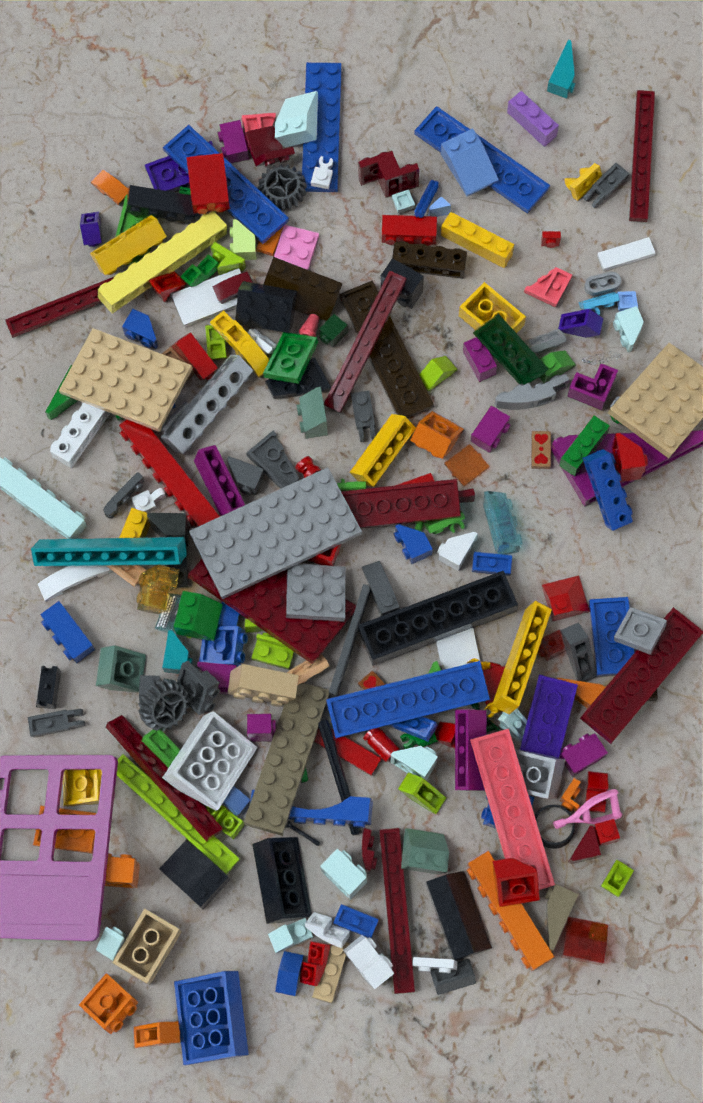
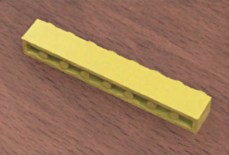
[98,211,227,314]

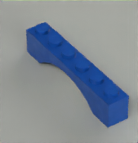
[250,790,373,828]

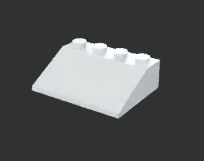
[162,711,258,811]

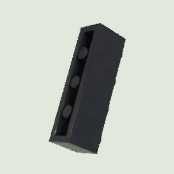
[126,185,200,225]

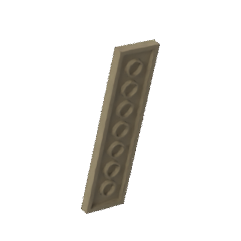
[244,683,329,836]

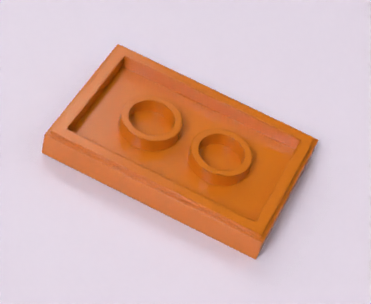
[33,806,97,854]

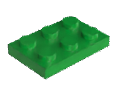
[263,332,318,384]

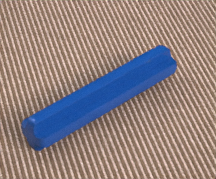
[414,180,439,218]

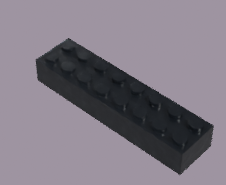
[358,570,518,666]

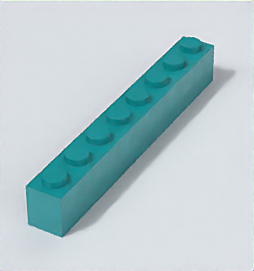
[31,537,187,566]

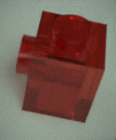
[538,629,566,661]

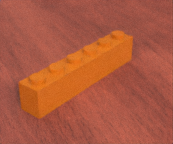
[466,851,554,971]

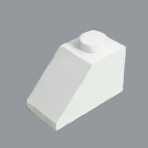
[437,532,478,571]

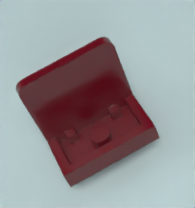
[245,126,295,167]

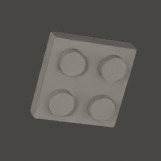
[614,607,667,655]

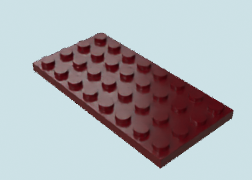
[188,559,356,665]

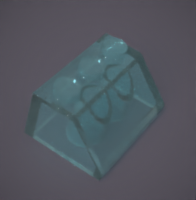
[483,491,523,555]

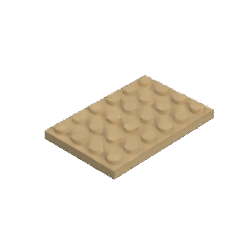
[59,328,193,432]
[608,342,703,458]

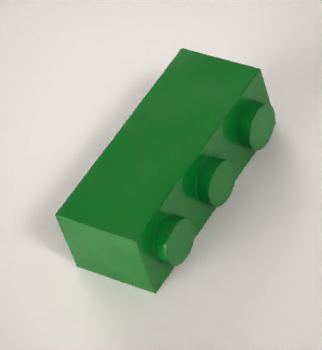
[559,415,610,477]

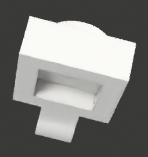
[131,488,167,513]

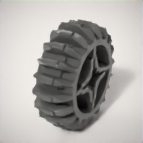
[258,163,307,212]
[138,678,190,732]

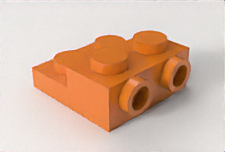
[79,973,139,1034]

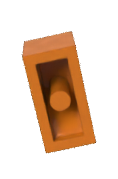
[134,1021,180,1048]

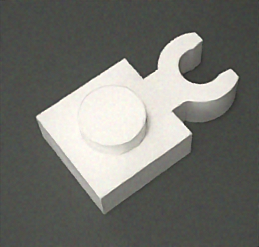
[311,156,333,189]
[248,329,277,354]

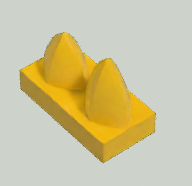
[564,163,602,201]

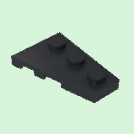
[265,357,331,399]

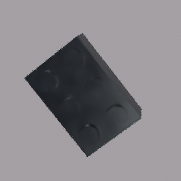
[235,281,297,333]

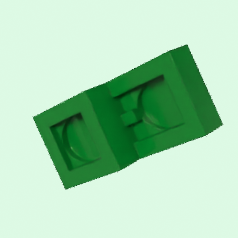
[181,254,220,287]

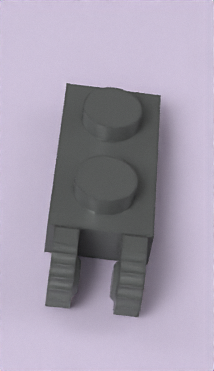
[583,163,630,208]
[351,390,376,442]
[103,472,144,518]
[27,709,85,738]

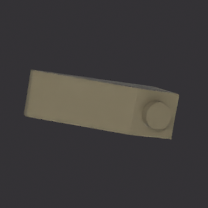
[545,884,578,952]

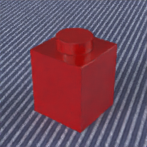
[593,819,620,847]

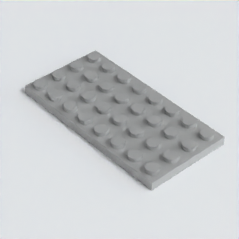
[189,467,362,599]

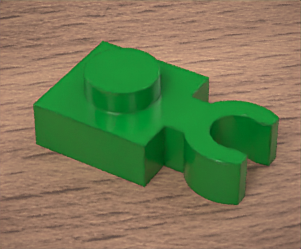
[400,733,438,749]

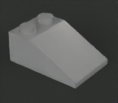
[515,749,565,799]

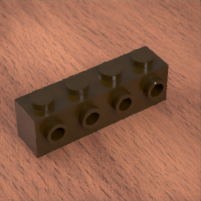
[392,241,467,279]

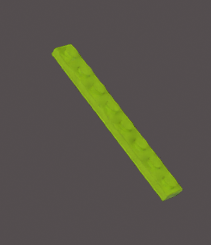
[117,754,240,875]

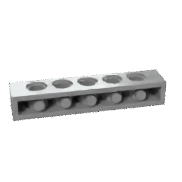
[161,354,254,454]

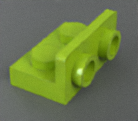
[251,633,294,670]

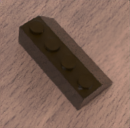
[263,257,343,322]

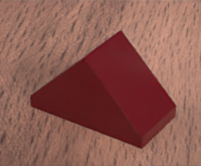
[568,825,601,864]

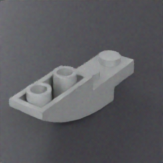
[495,374,569,410]

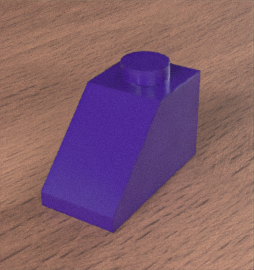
[80,212,102,247]
[558,309,603,338]

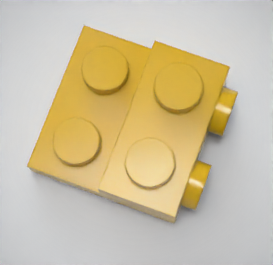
[63,770,102,807]

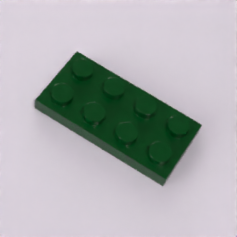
[473,313,548,385]

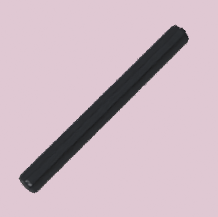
[318,720,362,836]

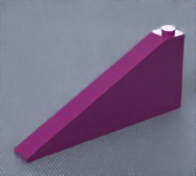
[551,430,703,507]

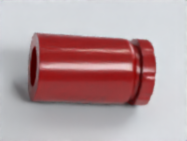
[363,727,400,763]

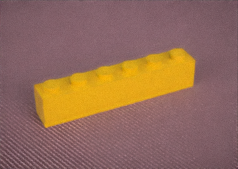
[492,601,552,714]

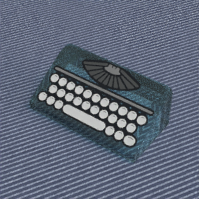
[155,593,181,633]

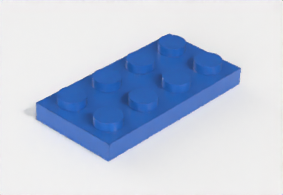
[589,597,634,677]

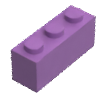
[507,91,559,147]

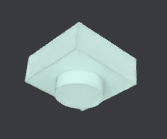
[392,190,415,214]

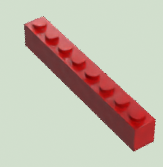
[119,419,220,527]

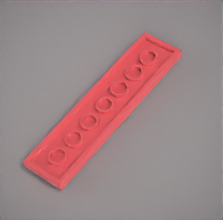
[470,729,555,890]

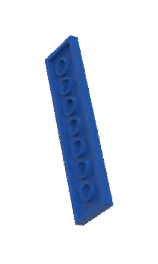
[302,62,342,192]
[414,106,550,214]
[163,125,289,244]
[326,661,490,738]

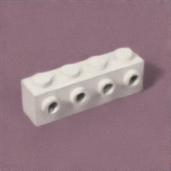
[50,402,110,469]

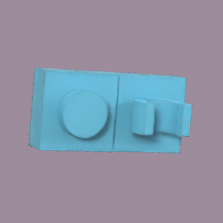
[578,292,620,315]

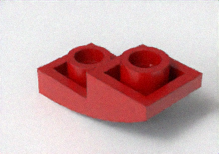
[299,941,330,986]

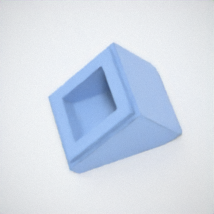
[428,197,451,217]

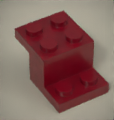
[358,151,419,198]

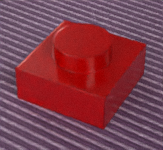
[541,231,561,248]

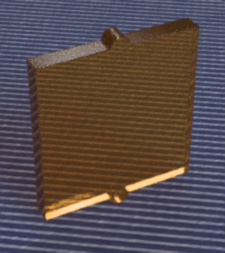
[444,444,489,487]

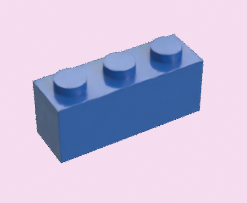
[40,601,95,664]

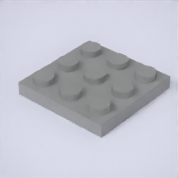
[286,564,345,621]

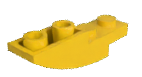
[210,310,269,378]

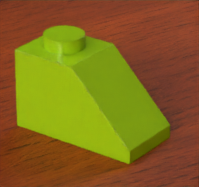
[398,772,446,814]

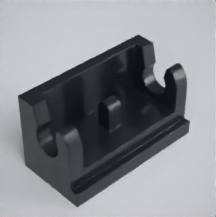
[36,666,61,709]

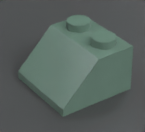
[296,387,328,439]
[96,645,146,693]
[401,828,449,875]

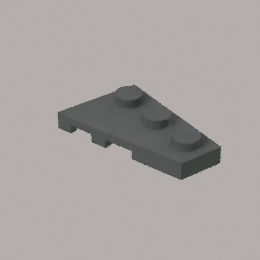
[246,430,299,489]

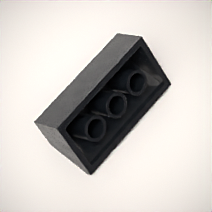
[252,837,312,924]
[426,871,492,961]

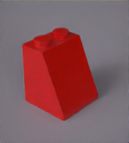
[186,153,230,214]

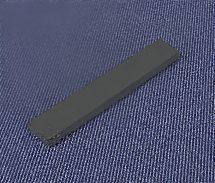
[329,584,371,698]

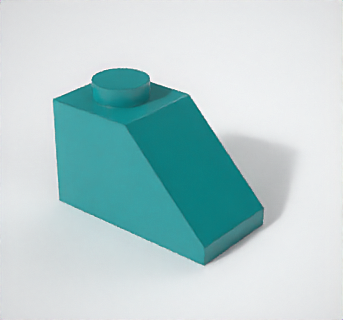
[162,630,193,674]

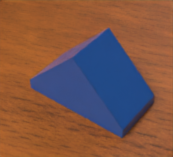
[275,951,304,996]

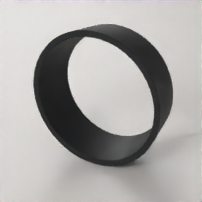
[535,804,575,849]

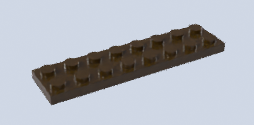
[339,280,434,418]

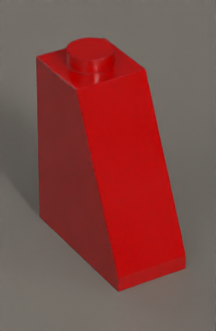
[170,332,218,381]

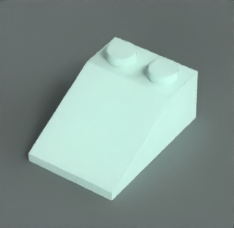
[275,91,318,148]

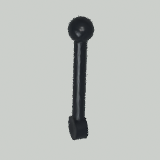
[286,820,320,846]

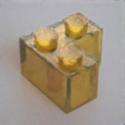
[136,565,179,614]

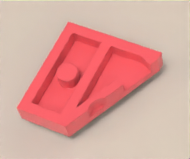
[241,113,276,150]
[524,267,572,307]

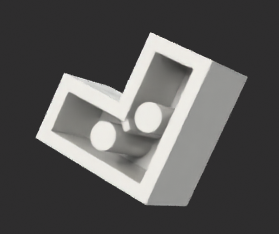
[343,935,394,989]

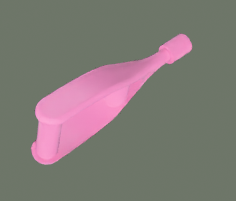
[553,789,622,829]

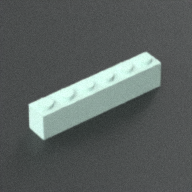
[0,457,87,539]

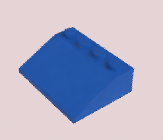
[174,971,249,1065]

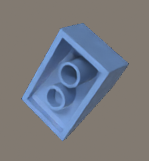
[441,128,499,197]

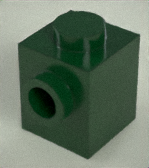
[319,314,348,347]

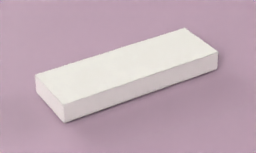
[597,237,655,271]

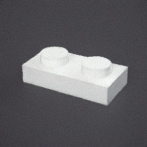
[413,957,458,973]

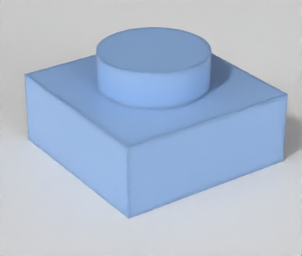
[617,291,638,312]

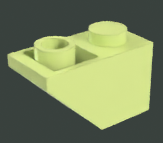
[230,220,257,260]

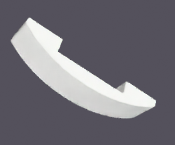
[38,565,113,602]

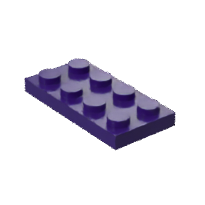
[144,141,214,192]
[520,674,578,758]

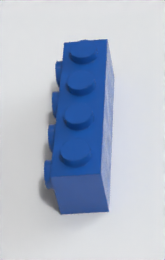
[582,449,633,531]

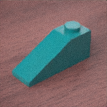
[547,39,576,99]

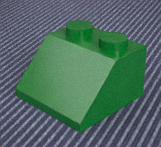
[174,591,223,641]

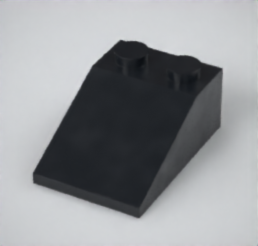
[159,839,230,910]

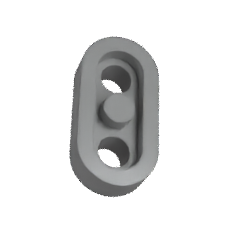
[584,272,621,296]

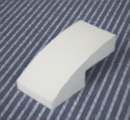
[305,912,350,948]

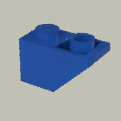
[122,309,158,349]
[393,524,433,564]

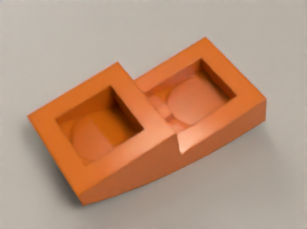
[91,170,129,205]

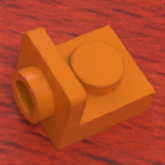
[559,778,581,812]

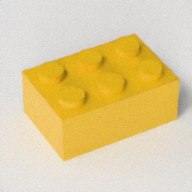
[459,282,526,333]

